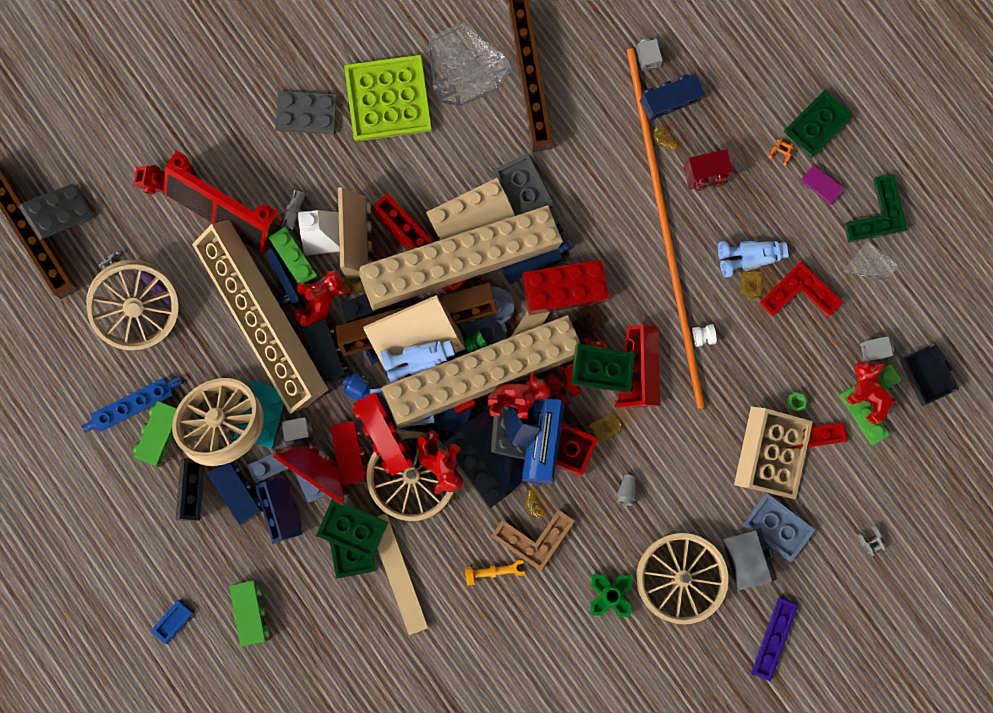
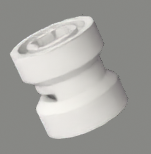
[692,324,717,347]

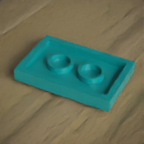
[234,381,285,449]

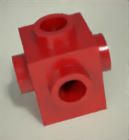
[133,165,165,195]

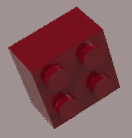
[684,149,733,191]

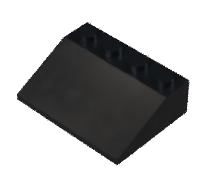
[441,405,525,508]

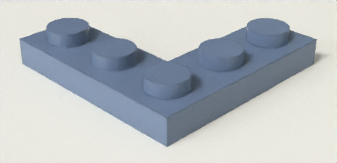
[247,440,327,503]

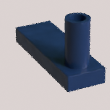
[265,248,305,308]

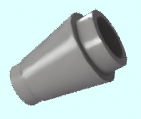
[616,475,636,506]

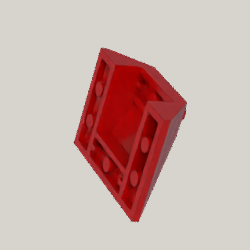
[273,444,344,505]

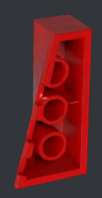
[614,324,660,408]
[352,392,415,476]

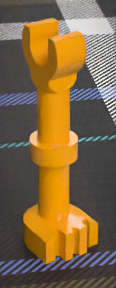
[465,560,525,586]

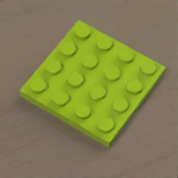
[344,55,432,142]

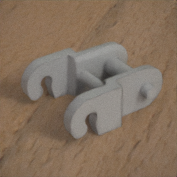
[98,251,127,278]
[857,525,886,557]

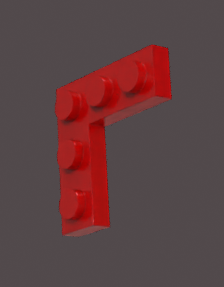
[758,261,843,317]

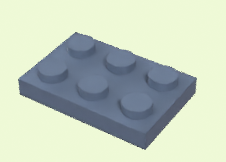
[742,493,815,562]

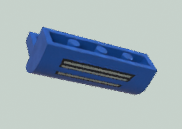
[522,399,564,486]

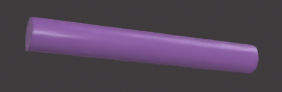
[132,269,171,306]

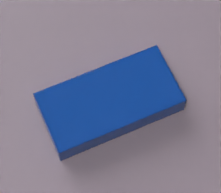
[151,599,194,644]

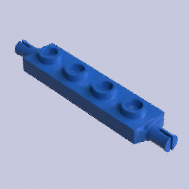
[81,376,183,433]

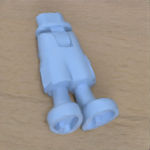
[718,241,788,278]
[380,340,455,383]

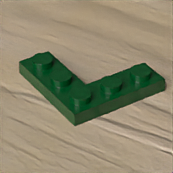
[844,174,907,243]

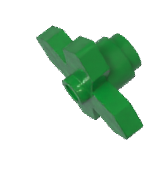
[590,574,632,617]

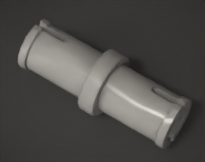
[281,190,306,231]

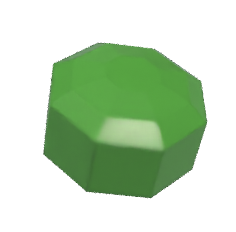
[786,392,808,412]

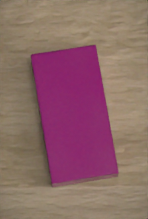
[800,165,844,205]

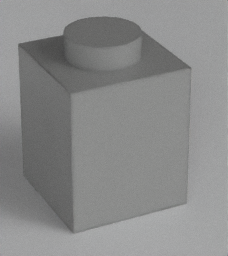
[636,38,662,71]
[860,336,894,362]
[281,417,313,443]

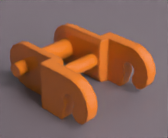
[768,137,794,166]

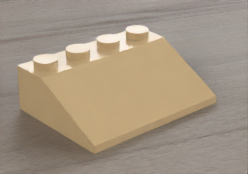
[426,178,515,241]
[338,187,373,279]
[363,295,465,369]
[734,407,813,500]

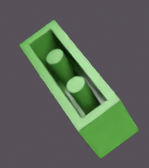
[268,227,319,285]
[133,401,177,467]
[229,580,270,647]

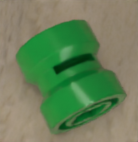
[463,330,490,353]

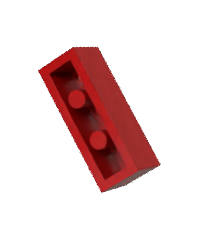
[330,421,368,486]

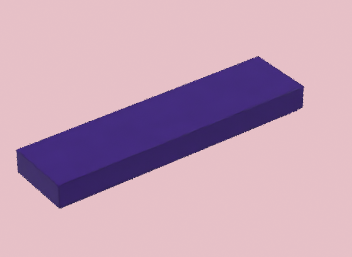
[750,597,798,682]

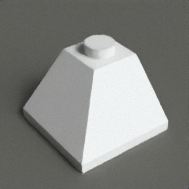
[298,210,340,256]

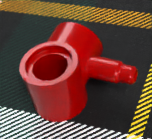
[543,373,570,407]

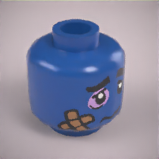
[342,372,373,401]

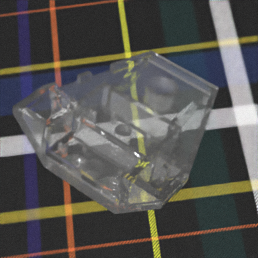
[428,22,512,106]

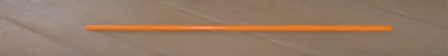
[627,48,705,409]

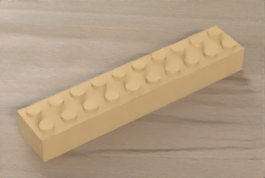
[359,205,562,310]
[192,220,329,414]
[381,315,581,430]

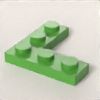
[839,364,902,446]

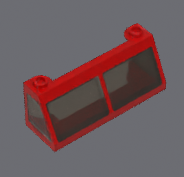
[163,150,283,255]

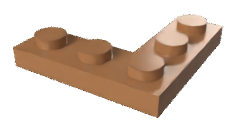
[491,509,575,571]

